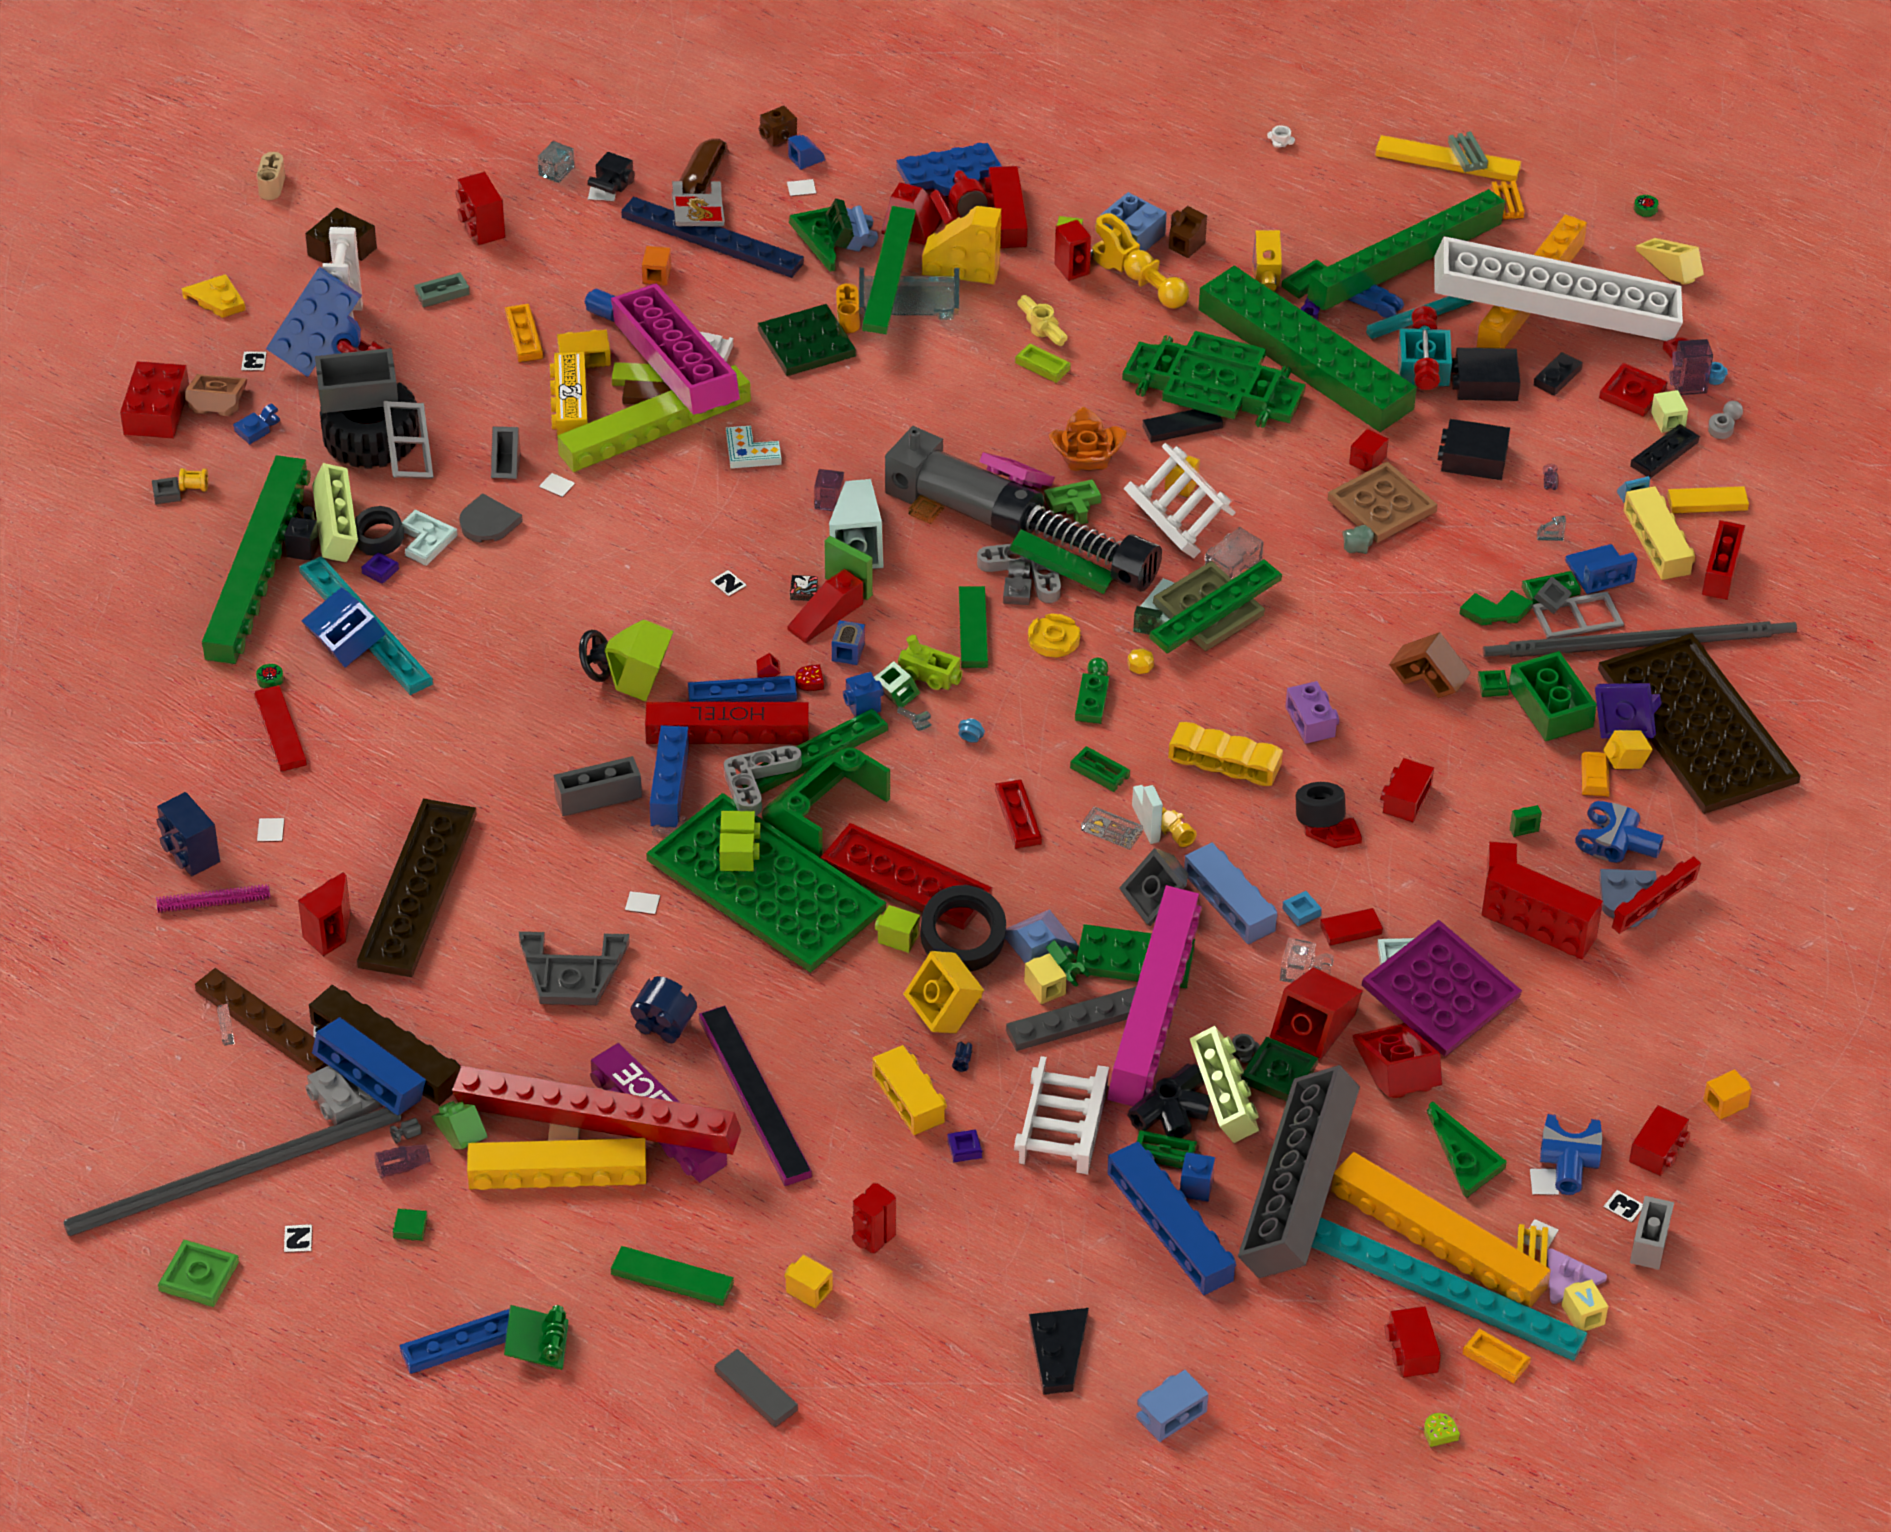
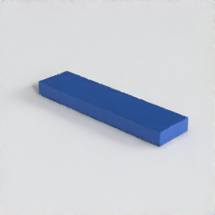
[688,675,797,702]
[399,1309,510,1374]

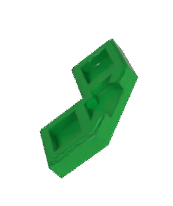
[1459,590,1533,625]

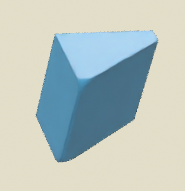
[1617,476,1650,503]

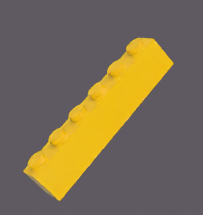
[467,1138,646,1190]

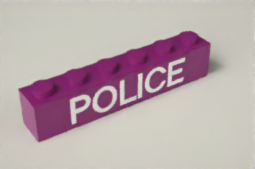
[590,1043,727,1183]

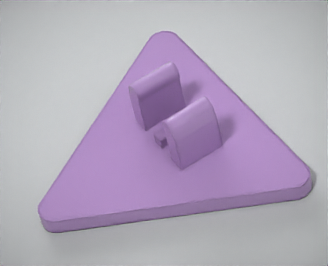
[1547,1249,1607,1304]

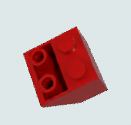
[298,872,351,957]

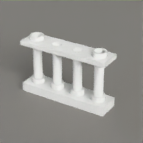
[322,227,363,319]
[1124,443,1236,558]
[1014,1056,1109,1175]

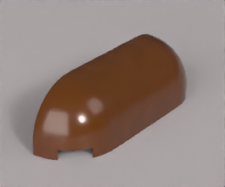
[679,138,727,194]

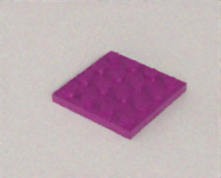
[1361,920,1522,1057]

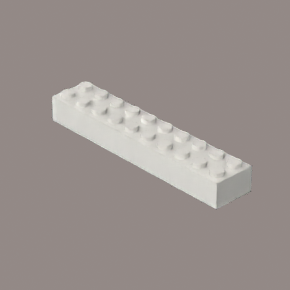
[1435,237,1683,341]

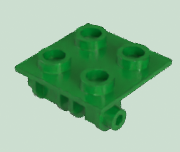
[504,1305,569,1370]

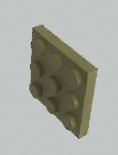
[1153,561,1265,652]

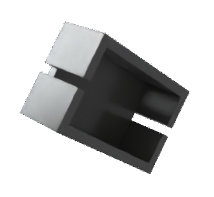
[315,348,398,413]

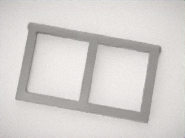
[383,401,434,479]
[1533,591,1624,639]

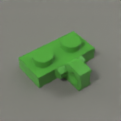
[1044,479,1101,525]

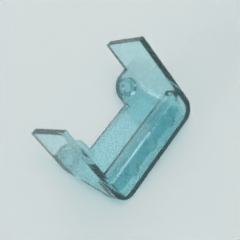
[859,268,959,320]

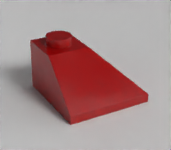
[881,182,943,245]

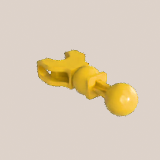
[1092,213,1189,309]

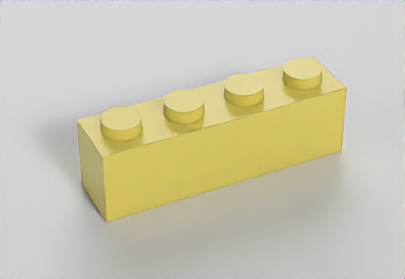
[1623,486,1695,580]

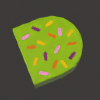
[1424,1413,1460,1447]

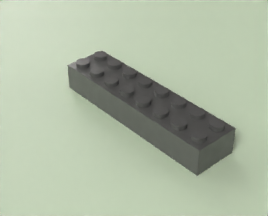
[1238,1065,1360,1278]

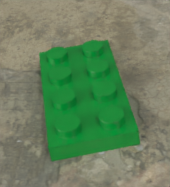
[1076,924,1195,988]

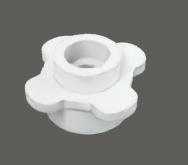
[1267,125,1295,148]

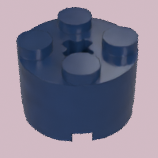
[630,976,697,1044]

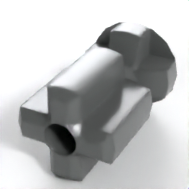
[390,1118,421,1143]

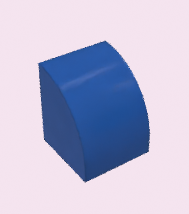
[788,135,825,170]

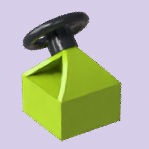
[579,619,674,702]

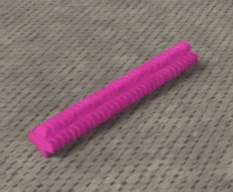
[156,884,271,913]

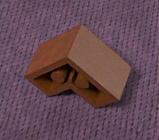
[1389,632,1471,699]

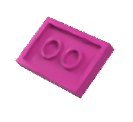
[979,452,1055,488]

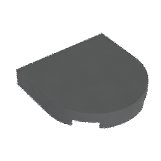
[459,493,523,542]

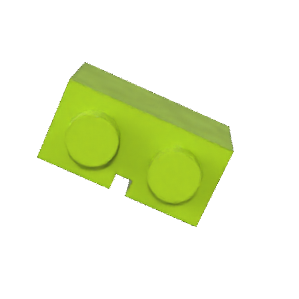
[719,811,760,871]

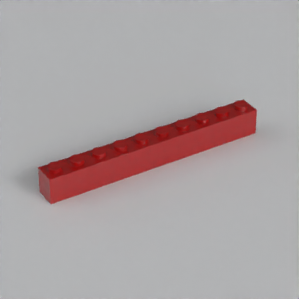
[452,1066,742,1155]

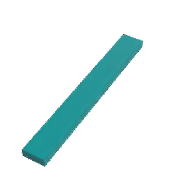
[299,556,433,695]

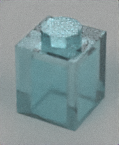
[537,141,574,183]

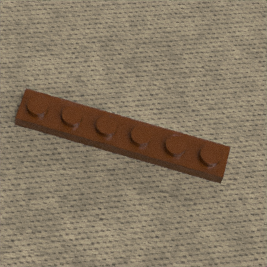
[195,968,329,1073]

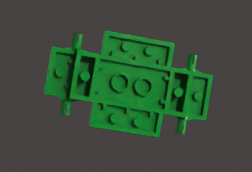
[1122,331,1306,428]

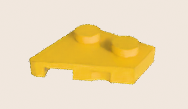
[181,274,246,318]

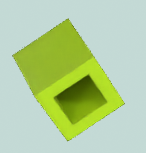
[875,905,920,953]

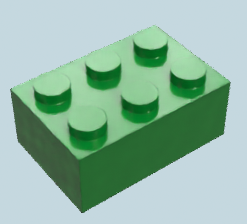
[1509,651,1597,742]

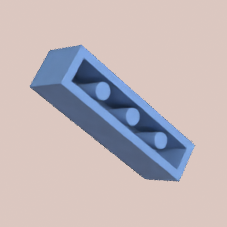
[1184,842,1278,944]

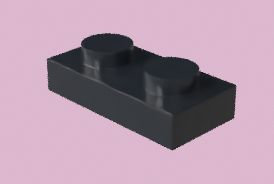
[1533,352,1583,396]

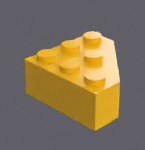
[922,206,1001,284]

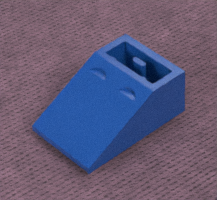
[301,587,386,668]

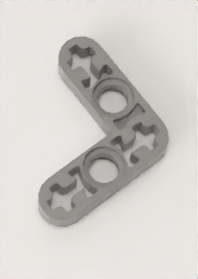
[977,544,1061,603]
[724,746,802,816]

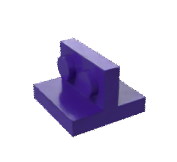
[1595,683,1661,738]

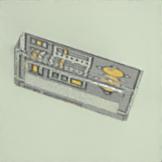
[1081,806,1143,850]

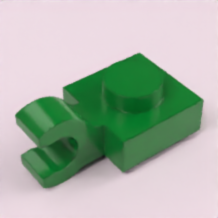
[1046,940,1090,987]

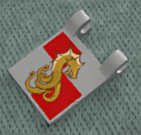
[672,181,725,226]

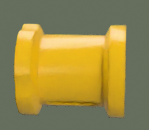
[179,468,208,492]

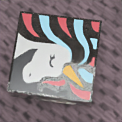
[790,575,818,601]

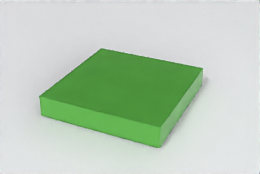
[824,536,873,600]
[158,1240,239,1307]

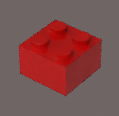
[455,171,506,246]

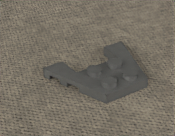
[519,932,630,1005]

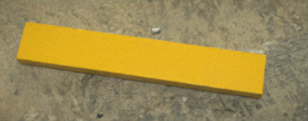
[1375,135,1521,182]

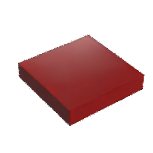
[1599,363,1668,417]

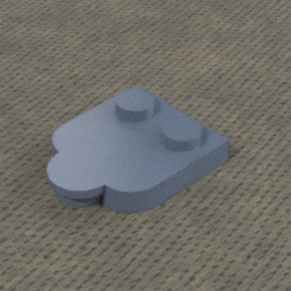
[1599,869,1658,927]

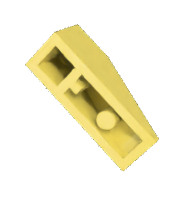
[1635,238,1704,285]

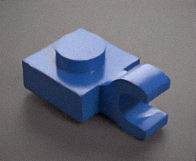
[233,404,280,445]

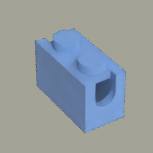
[1136,1370,1209,1442]

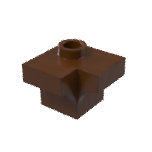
[1169,206,1207,258]

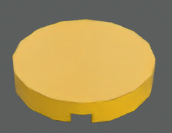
[1028,613,1081,657]

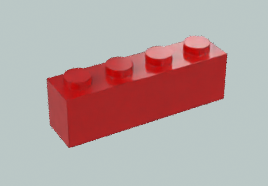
[984,166,1028,248]

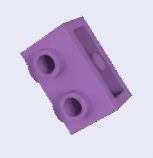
[1285,681,1339,744]

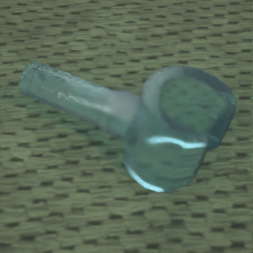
[897,707,932,731]

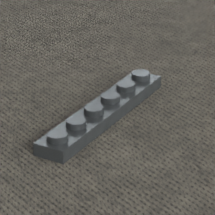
[1006,986,1137,1051]

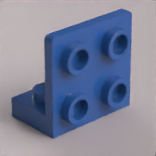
[1565,544,1638,594]

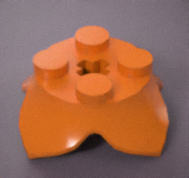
[1048,406,1127,471]

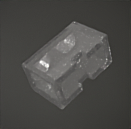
[1205,527,1264,579]

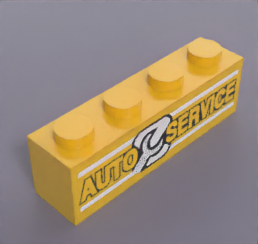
[550,352,588,436]

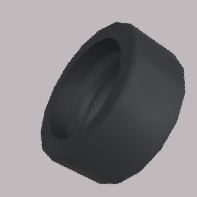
[355,506,404,556]

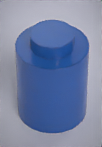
[585,288,615,322]

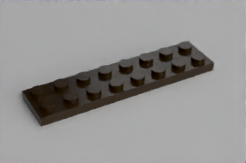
[357,798,477,977]

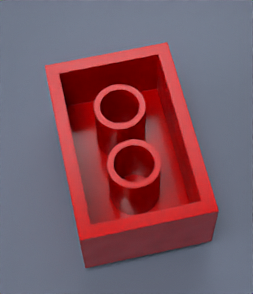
[120,361,189,439]

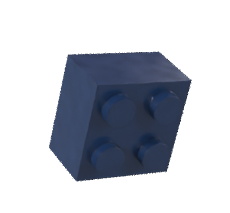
[156,792,220,876]

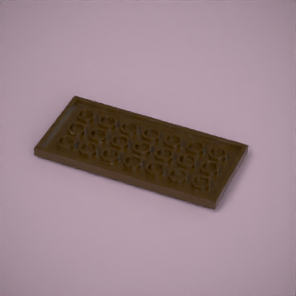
[1598,633,1801,814]

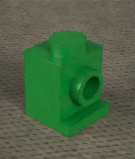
[874,661,920,709]

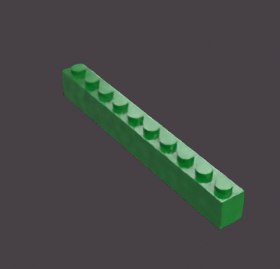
[1307,189,1506,311]
[202,455,311,664]

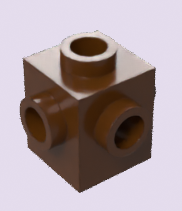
[759,105,797,146]

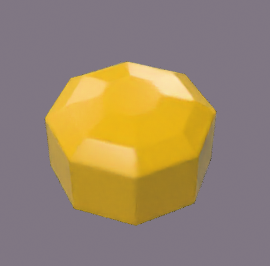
[1127,648,1154,674]

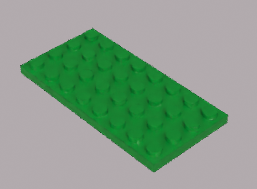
[646,793,886,973]

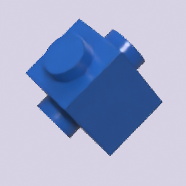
[843,671,884,717]

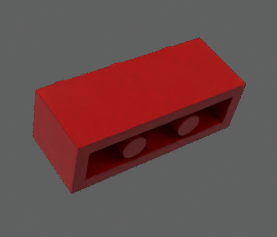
[1702,520,1745,600]

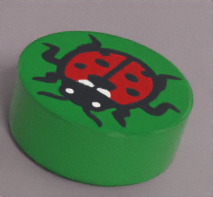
[1634,195,1659,217]
[256,664,284,689]

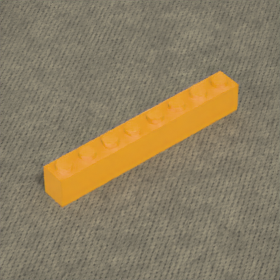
[1476,214,1587,348]
[1331,1151,1551,1308]

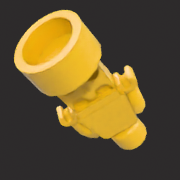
[1161,807,1197,847]

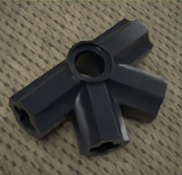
[1127,1064,1211,1139]

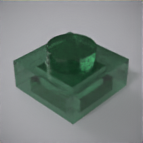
[1133,606,1163,635]

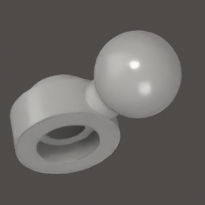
[1708,401,1743,439]

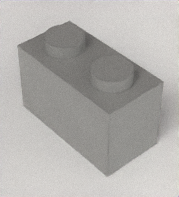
[1630,1196,1674,1270]

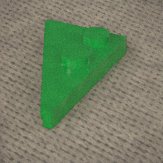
[789,207,836,272]
[1427,1101,1507,1198]

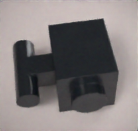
[587,151,635,194]
[284,506,320,561]

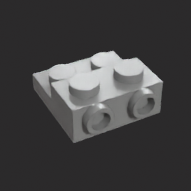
[305,1066,383,1125]

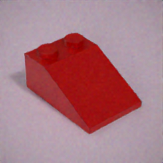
[1352,1023,1442,1098]

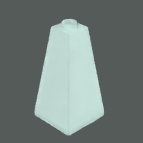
[829,479,884,569]

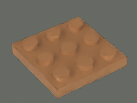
[1327,461,1437,543]

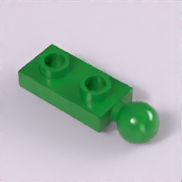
[1075,657,1109,724]

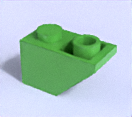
[432,1101,488,1149]

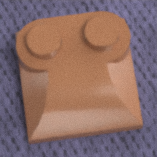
[186,374,247,416]

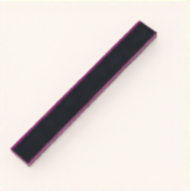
[699,1006,812,1186]

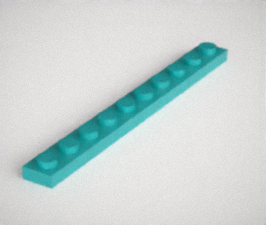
[1311,1217,1588,1361]

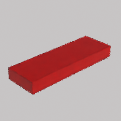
[995,779,1042,849]

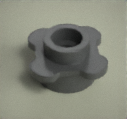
[1232,1034,1260,1063]

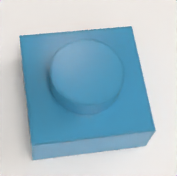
[1282,891,1322,927]

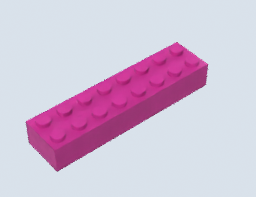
[611,283,740,415]
[1107,885,1202,1106]

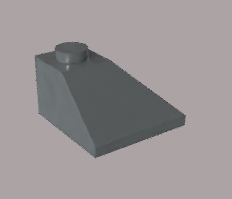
[1119,848,1188,926]

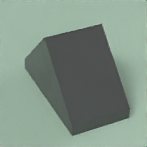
[491,426,521,479]

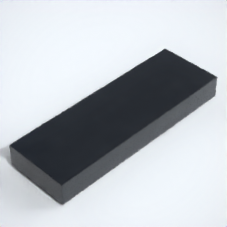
[1142,409,1223,443]
[1630,424,1700,478]

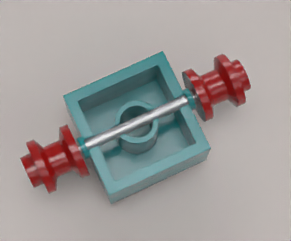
[1398,306,1452,390]

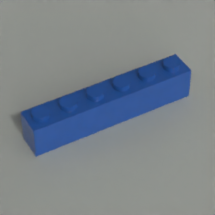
[1107,1141,1236,1296]

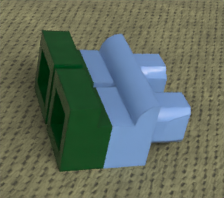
[825,198,878,252]

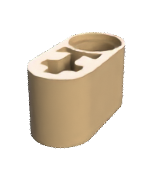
[257,152,285,200]

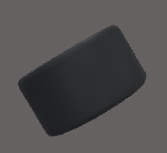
[1295,782,1346,828]

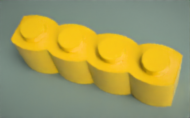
[1168,722,1283,786]

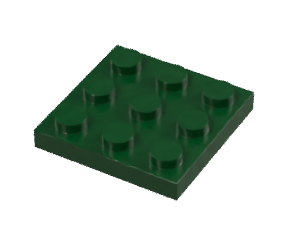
[758,304,856,376]

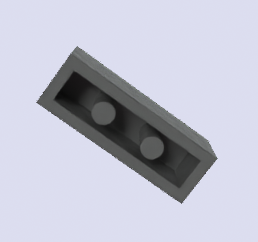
[554,756,642,816]

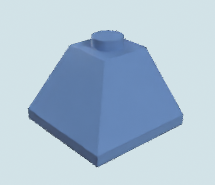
[1005,909,1079,963]

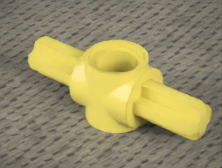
[1017,295,1068,346]

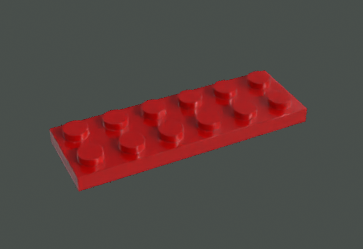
[820,823,992,931]

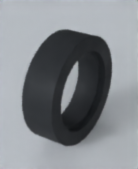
[920,885,1006,972]

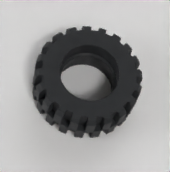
[320,382,420,469]

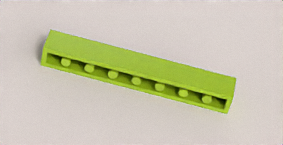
[557,365,751,472]

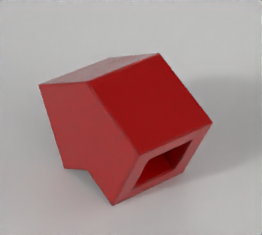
[756,653,781,678]

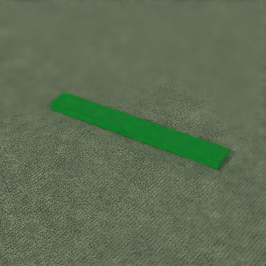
[862,206,916,334]

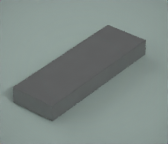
[714,1349,798,1427]

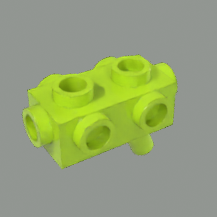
[898,635,963,690]

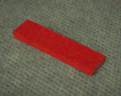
[253,685,307,772]

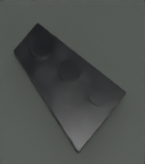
[1029,1308,1089,1395]

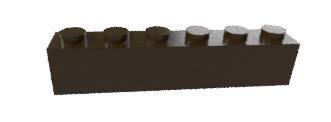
[309,985,461,1106]

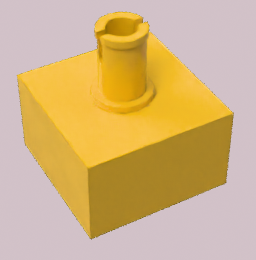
[903,951,985,1034]

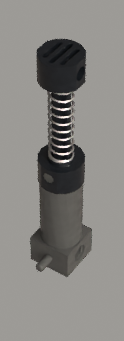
[885,426,1162,592]

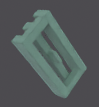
[1448,131,1488,172]
[414,272,470,308]

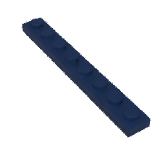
[621,196,804,278]

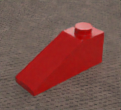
[787,569,863,643]

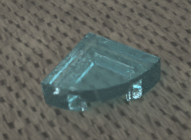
[1537,516,1566,541]

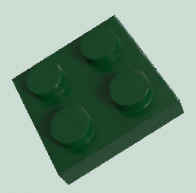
[1241,1036,1318,1102]

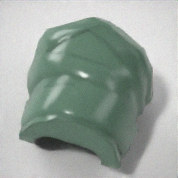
[1342,525,1374,554]

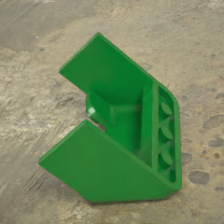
[762,748,890,858]

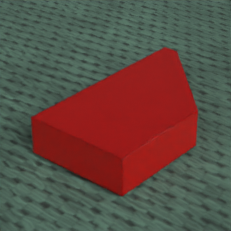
[1305,817,1362,848]

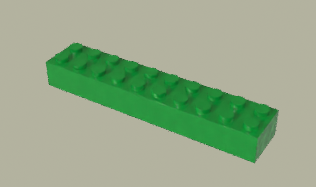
[1198,265,1417,432]

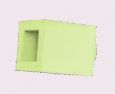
[1651,390,1688,433]

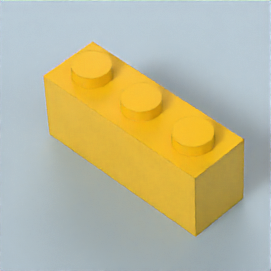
[872,1045,947,1135]

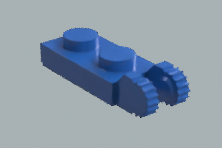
[1347,285,1404,318]

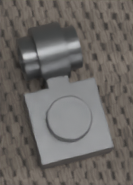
[1003,560,1031,605]

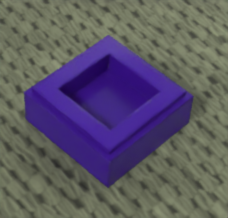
[361,552,399,584]
[947,1129,982,1163]

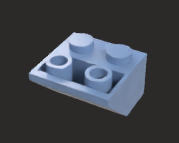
[1098,192,1167,251]

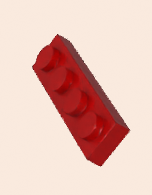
[1612,856,1701,934]

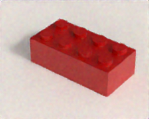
[1481,857,1603,959]

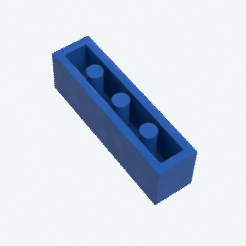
[650,726,689,828]
[312,1017,426,1116]

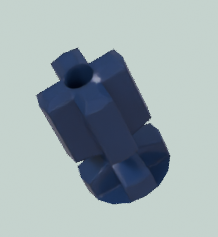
[952,1041,972,1072]

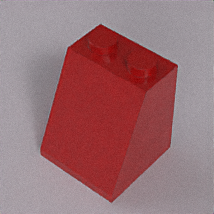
[1269,967,1363,1061]

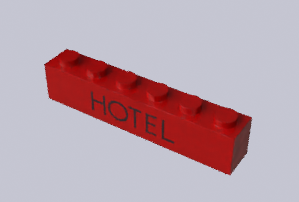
[645,702,809,744]

